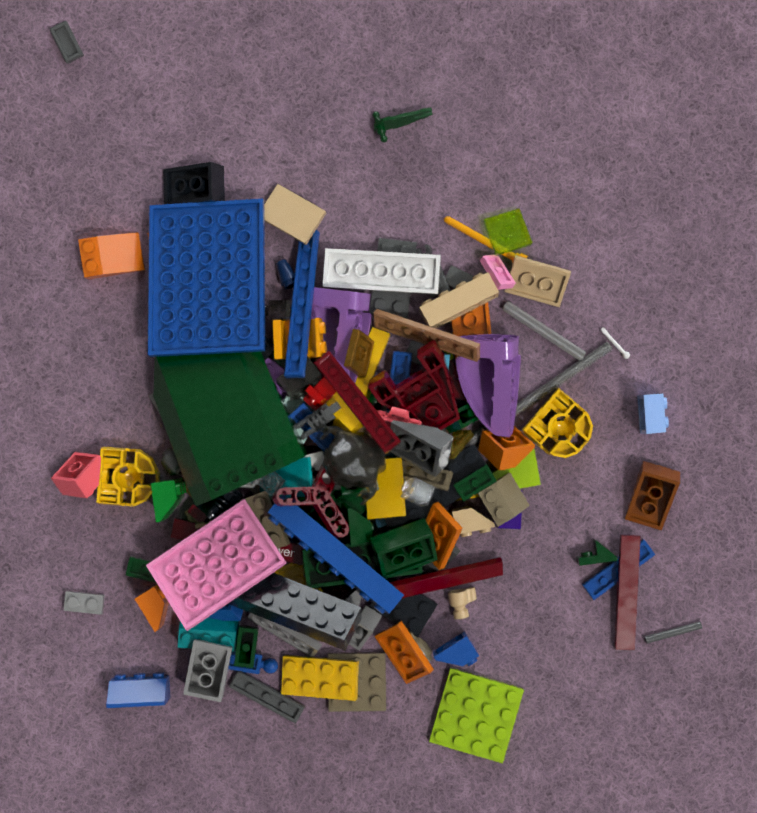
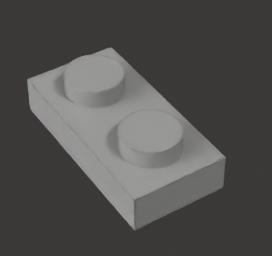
[64,591,105,615]

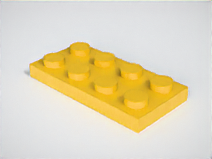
[281,655,359,701]

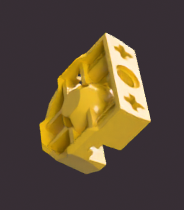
[521,388,593,458]
[96,446,160,507]

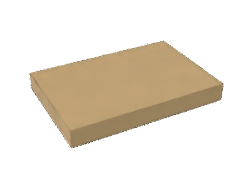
[264,184,326,245]
[504,255,571,307]

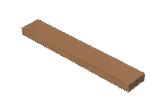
[373,309,480,362]

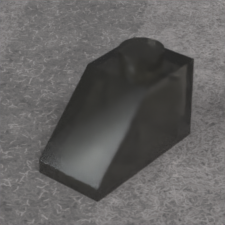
[265,300,292,321]

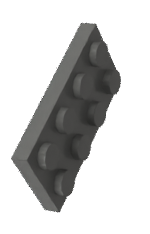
[370,238,417,319]

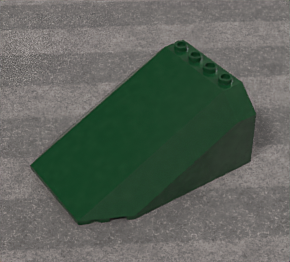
[153,352,308,506]

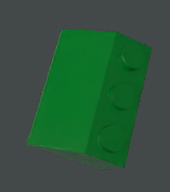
[151,478,187,523]

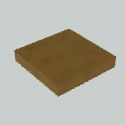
[344,329,374,378]

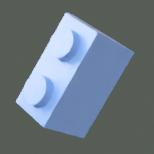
[637,394,669,434]

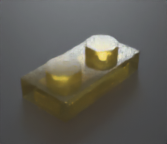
[449,430,474,459]

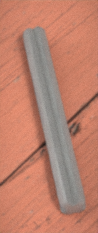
[502,301,586,360]

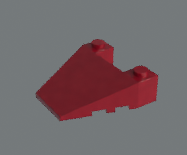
[368,340,460,430]

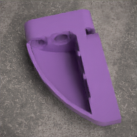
[311,287,372,383]
[456,334,521,437]

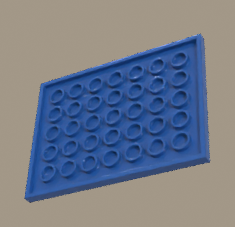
[148,199,265,357]

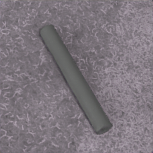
[644,621,702,644]

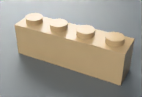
[419,272,499,328]

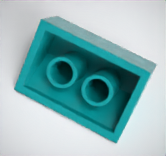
[178,617,239,652]

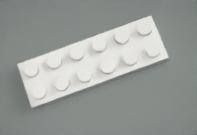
[323,248,441,294]

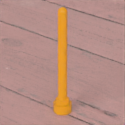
[444,216,528,263]

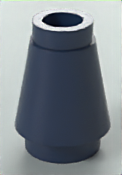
[276,259,295,289]

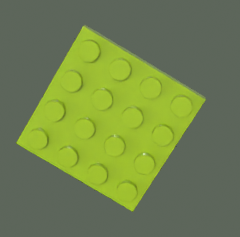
[429,667,524,764]

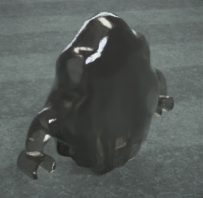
[316,424,386,505]

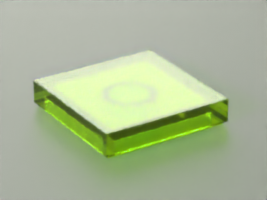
[483,208,533,256]

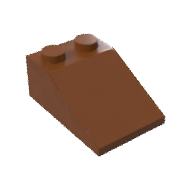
[625,461,680,531]

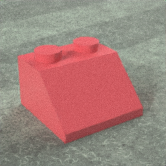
[51,452,101,498]

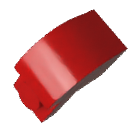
[303,377,336,411]

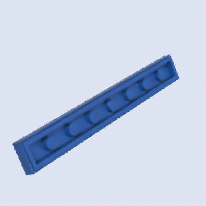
[284,230,320,378]

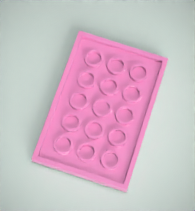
[146,499,287,631]

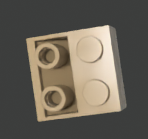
[450,506,495,537]

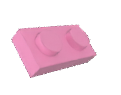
[480,254,516,290]

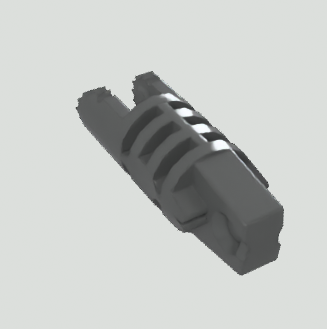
[293,402,341,440]

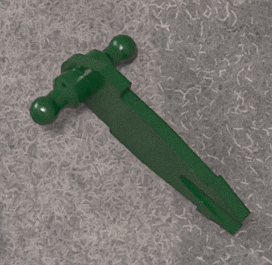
[372,107,433,143]

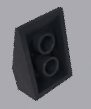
[163,162,225,204]

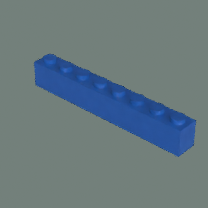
[267,495,404,614]

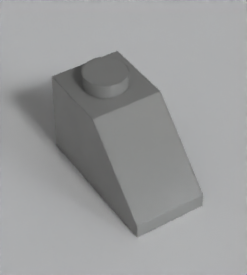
[349,606,382,651]

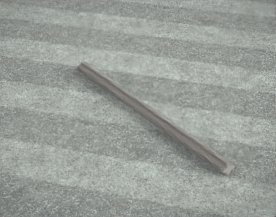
[451,342,613,456]

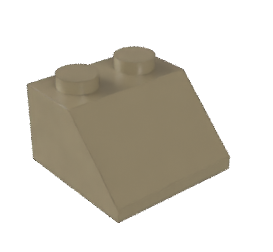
[477,472,530,527]

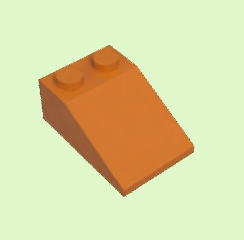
[78,232,145,280]

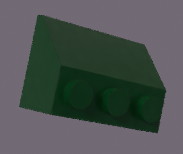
[370,518,438,579]

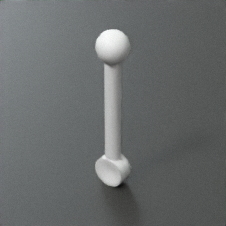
[600,328,630,359]

